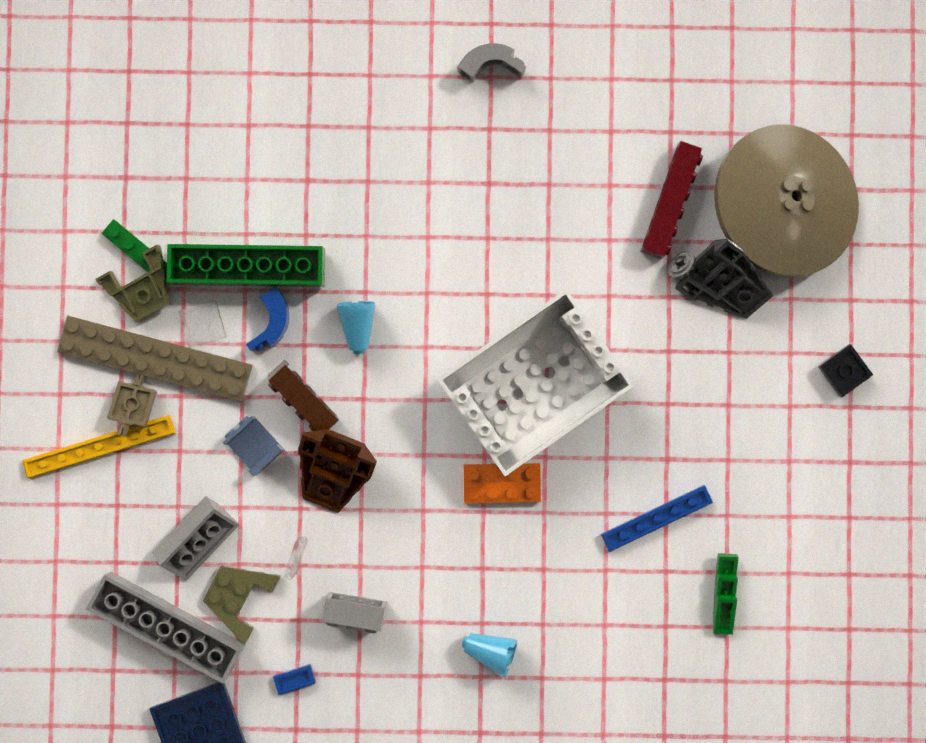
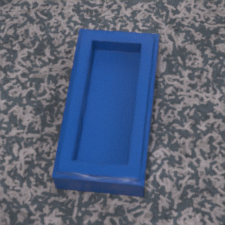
[273,664,316,695]

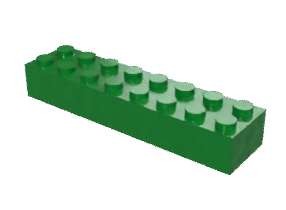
[167,244,325,287]

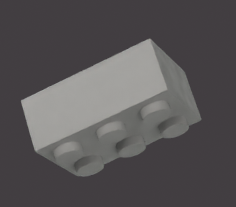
[322,592,387,633]

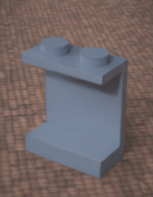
[222,416,285,477]

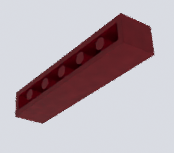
[640,141,703,259]

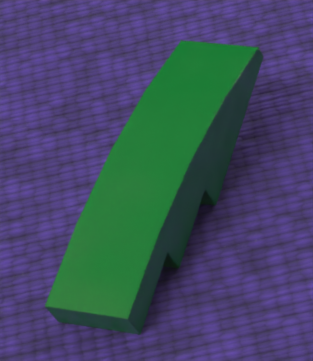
[713,553,739,635]

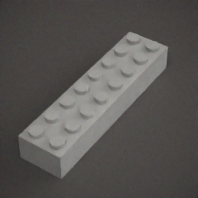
[85,572,246,684]

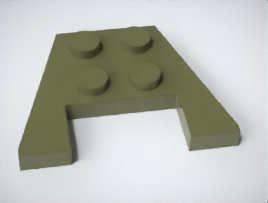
[95,245,170,322]
[203,566,281,644]

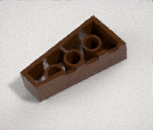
[268,359,339,431]

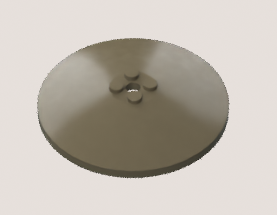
[714,124,859,277]

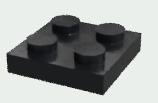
[818,344,873,397]

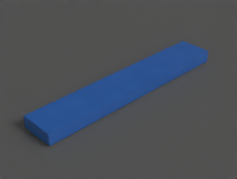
[601,485,713,552]

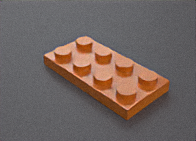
[464,463,541,503]

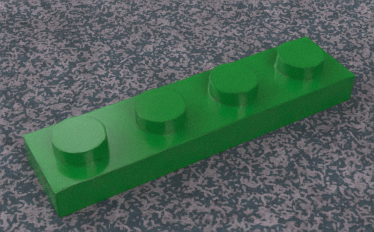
[101,219,167,277]

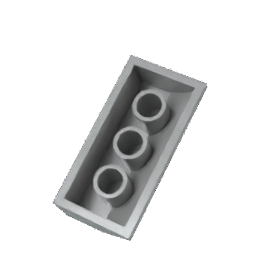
[152,496,239,581]

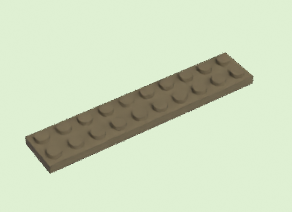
[57,315,253,401]

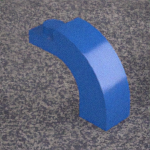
[246,286,289,352]

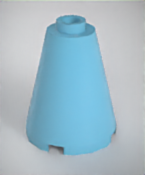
[337,301,376,354]
[462,633,518,678]

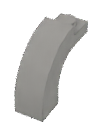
[457,43,526,82]

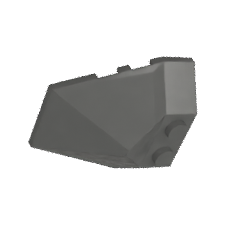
[675,238,773,319]

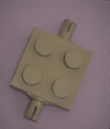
[107,372,157,437]

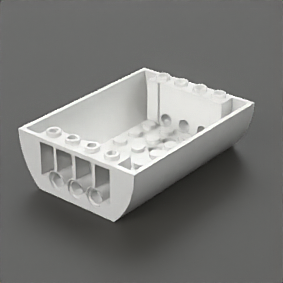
[437,289,634,476]

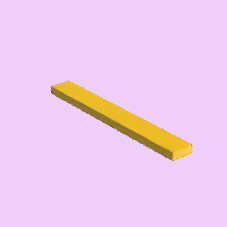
[22,415,176,478]

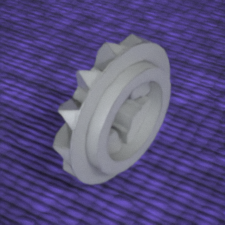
[667,252,696,279]

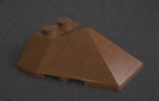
[298,429,377,513]

